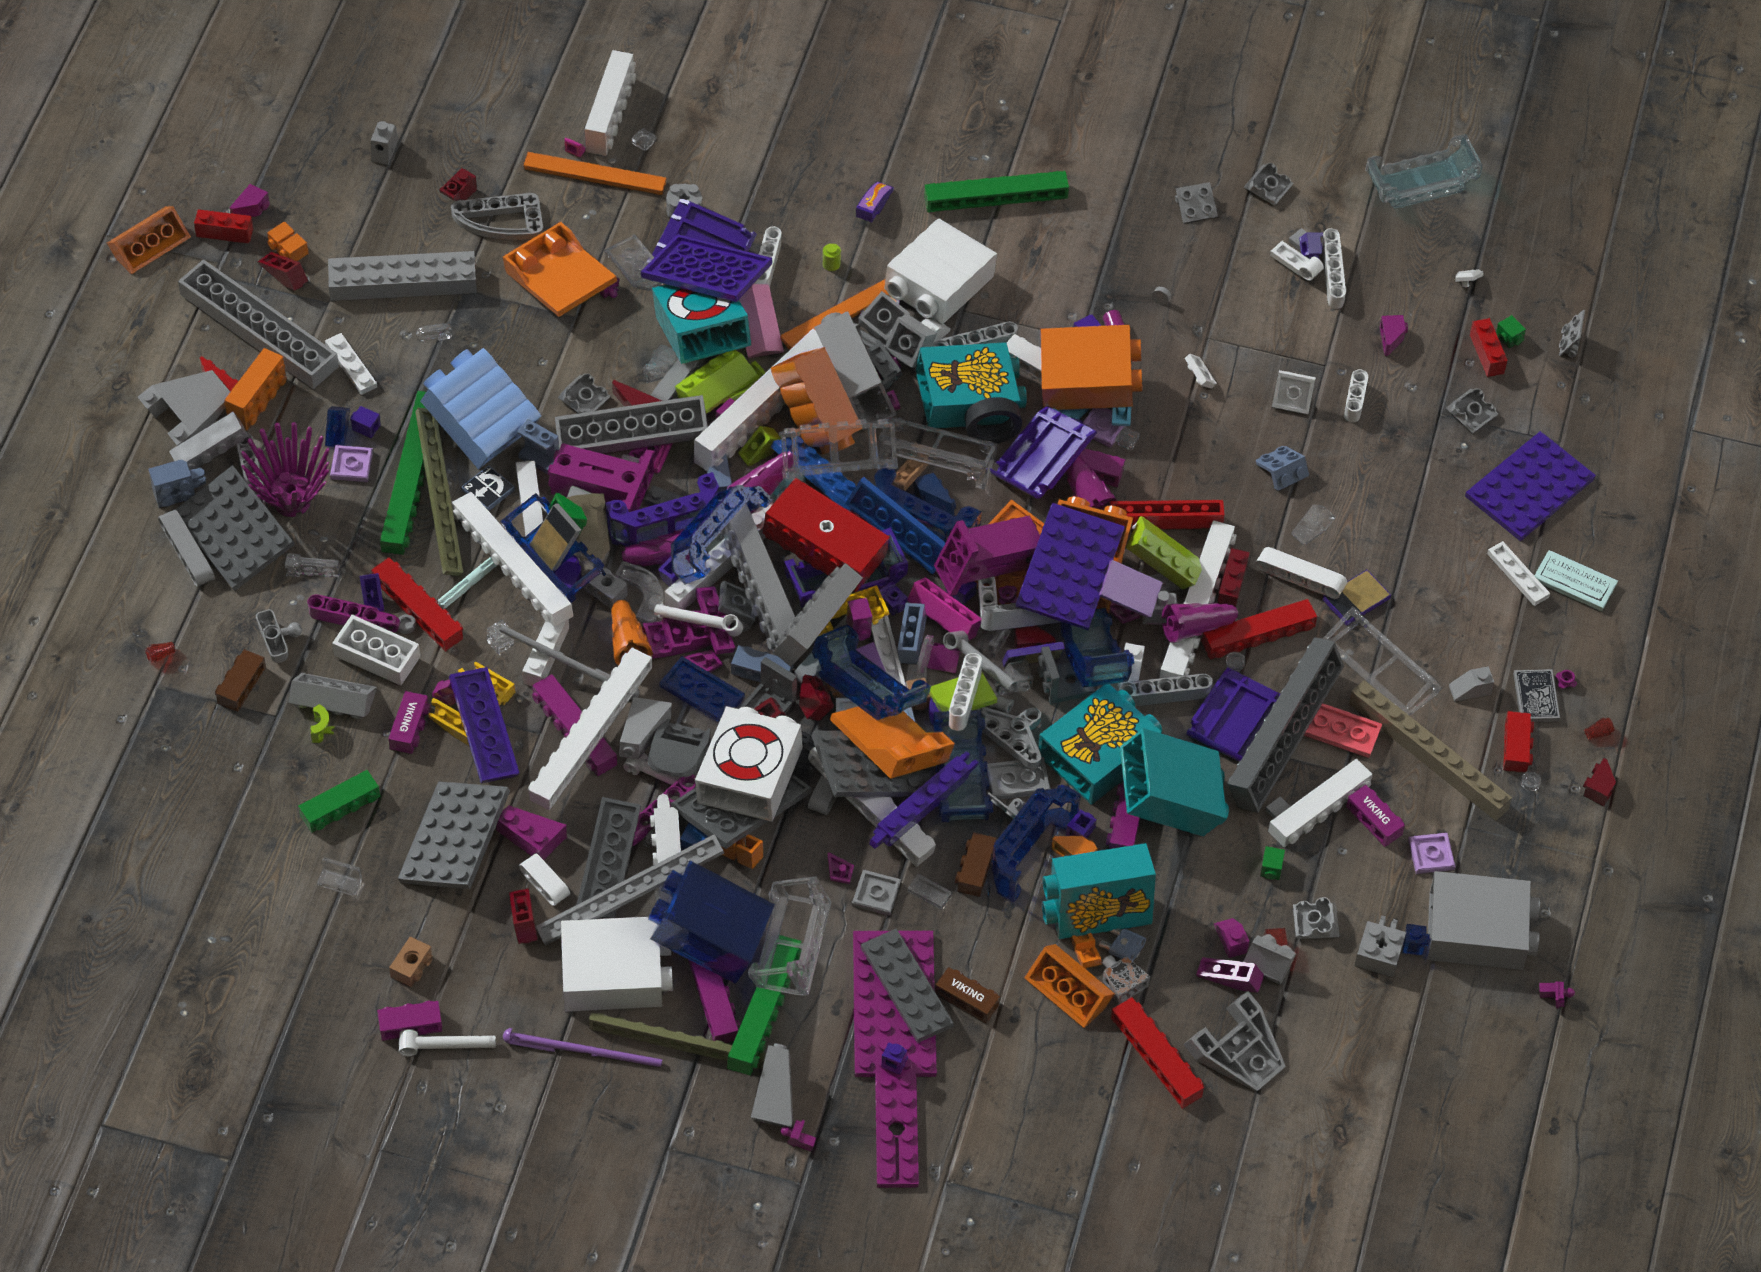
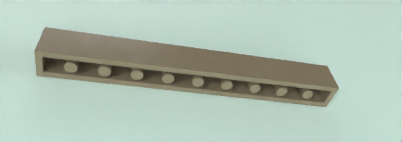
[1349,680,1512,821]

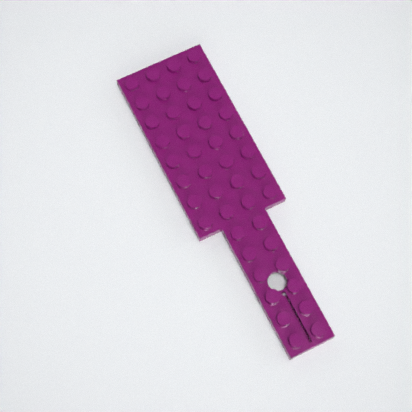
[853,931,937,1188]

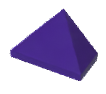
[360,573,384,612]

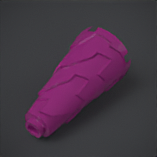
[727,451,796,515]
[1065,455,1117,510]
[622,528,697,566]
[1162,603,1238,643]

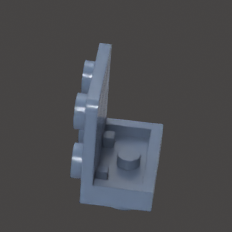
[1256,446,1309,491]

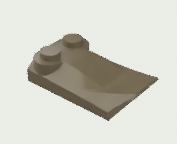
[567,493,610,561]

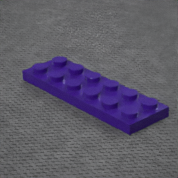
[449,667,519,784]

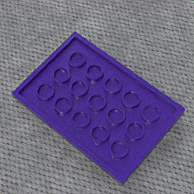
[641,234,772,302]
[1465,431,1596,541]
[1015,503,1125,630]

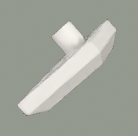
[1455,269,1483,287]

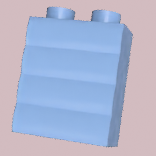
[420,348,541,469]

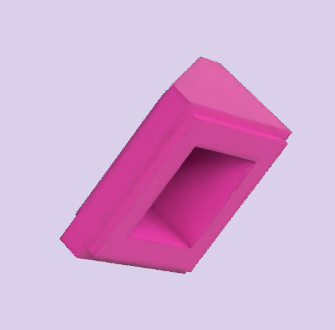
[564,138,586,157]

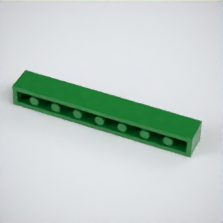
[924,171,1069,212]
[727,935,804,1075]

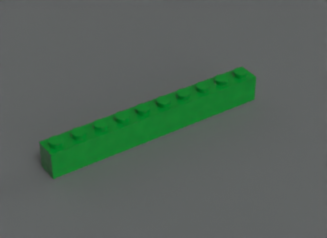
[380,391,439,555]

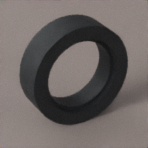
[964,397,1022,444]

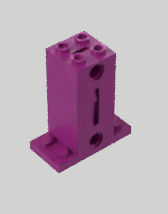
[548,443,654,528]
[934,515,1040,596]

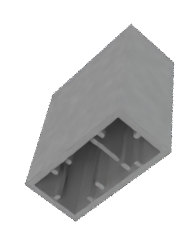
[814,311,897,431]
[1427,871,1540,970]

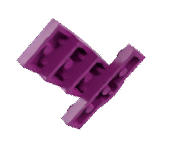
[642,586,735,659]

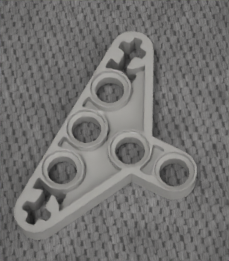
[969,707,1042,769]

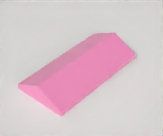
[739,284,784,358]

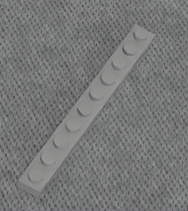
[536,834,724,946]

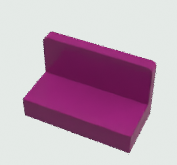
[918,640,961,673]

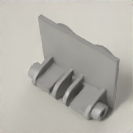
[1175,182,1218,223]
[1559,310,1585,357]
[988,793,1031,824]

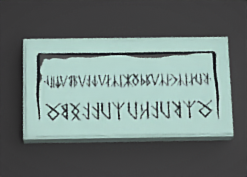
[1534,550,1618,612]

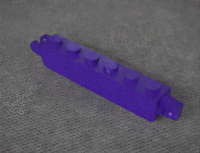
[869,751,979,849]

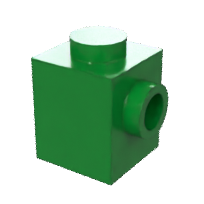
[1496,315,1526,349]

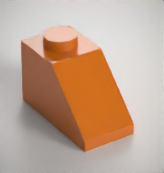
[1051,836,1098,857]

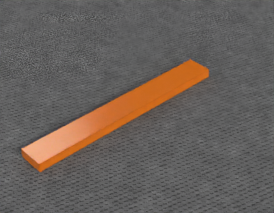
[523,152,666,195]
[780,279,889,350]

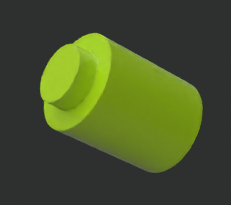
[822,243,841,271]

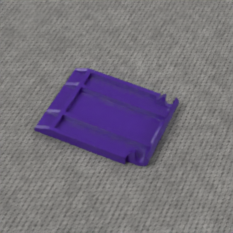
[649,199,757,262]
[990,406,1097,499]
[1186,668,1280,762]

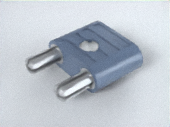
[1099,929,1146,961]

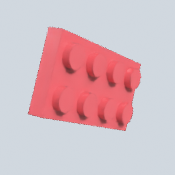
[1304,703,1382,758]

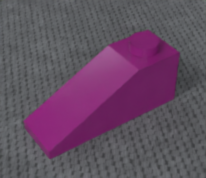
[1196,957,1264,993]

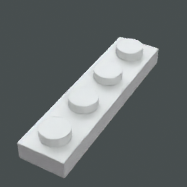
[325,333,377,395]
[1487,541,1550,606]

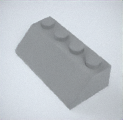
[289,673,377,719]

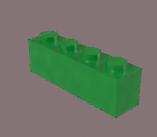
[298,770,380,833]

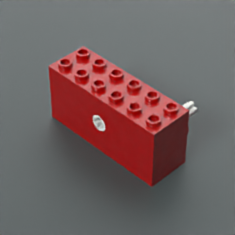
[762,478,890,593]

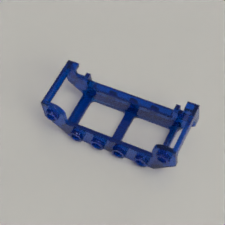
[671,485,773,585]
[500,493,606,603]
[991,785,1081,903]

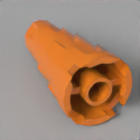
[611,600,653,666]

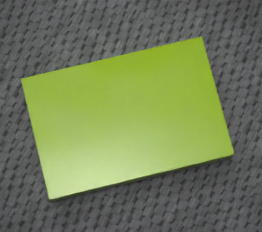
[928,671,997,720]

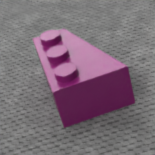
[496,805,567,860]

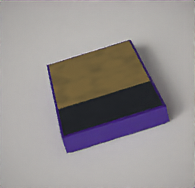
[1323,570,1391,626]
[1002,642,1065,667]

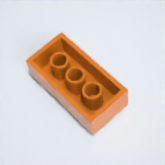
[224,348,287,431]

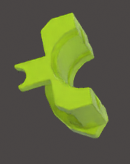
[310,704,335,743]

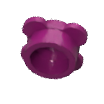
[998,586,1017,605]
[1555,670,1577,689]

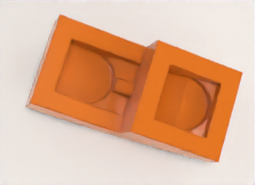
[1070,933,1102,968]

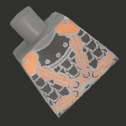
[1102,955,1150,1005]

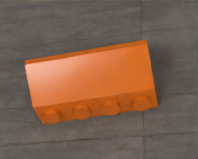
[107,206,191,274]
[1025,944,1115,1028]

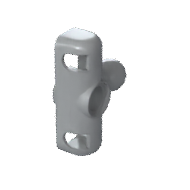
[256,609,302,663]

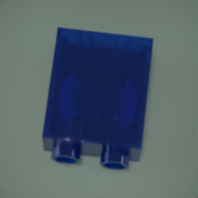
[648,860,775,984]

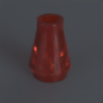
[145,641,175,663]
[1584,717,1615,740]

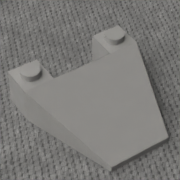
[138,370,230,446]
[1183,991,1286,1091]

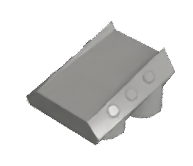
[1244,163,1294,206]
[558,373,611,413]
[1446,388,1498,433]
[1293,897,1340,939]
[1243,934,1297,985]

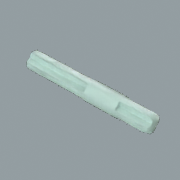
[438,557,497,609]

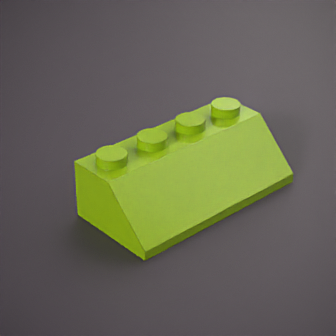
[675,350,758,414]
[1126,516,1202,589]

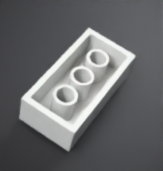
[332,615,420,685]

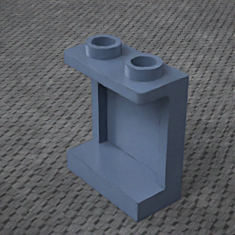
[518,419,559,474]

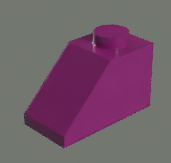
[229,184,270,217]
[1379,315,1408,356]
[1214,918,1249,958]

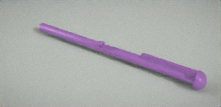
[503,1028,662,1067]

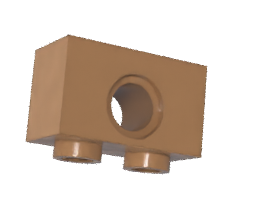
[389,937,433,987]

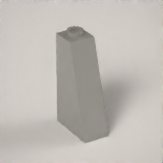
[619,697,672,759]
[751,1043,793,1129]

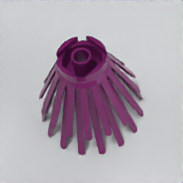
[242,422,330,517]

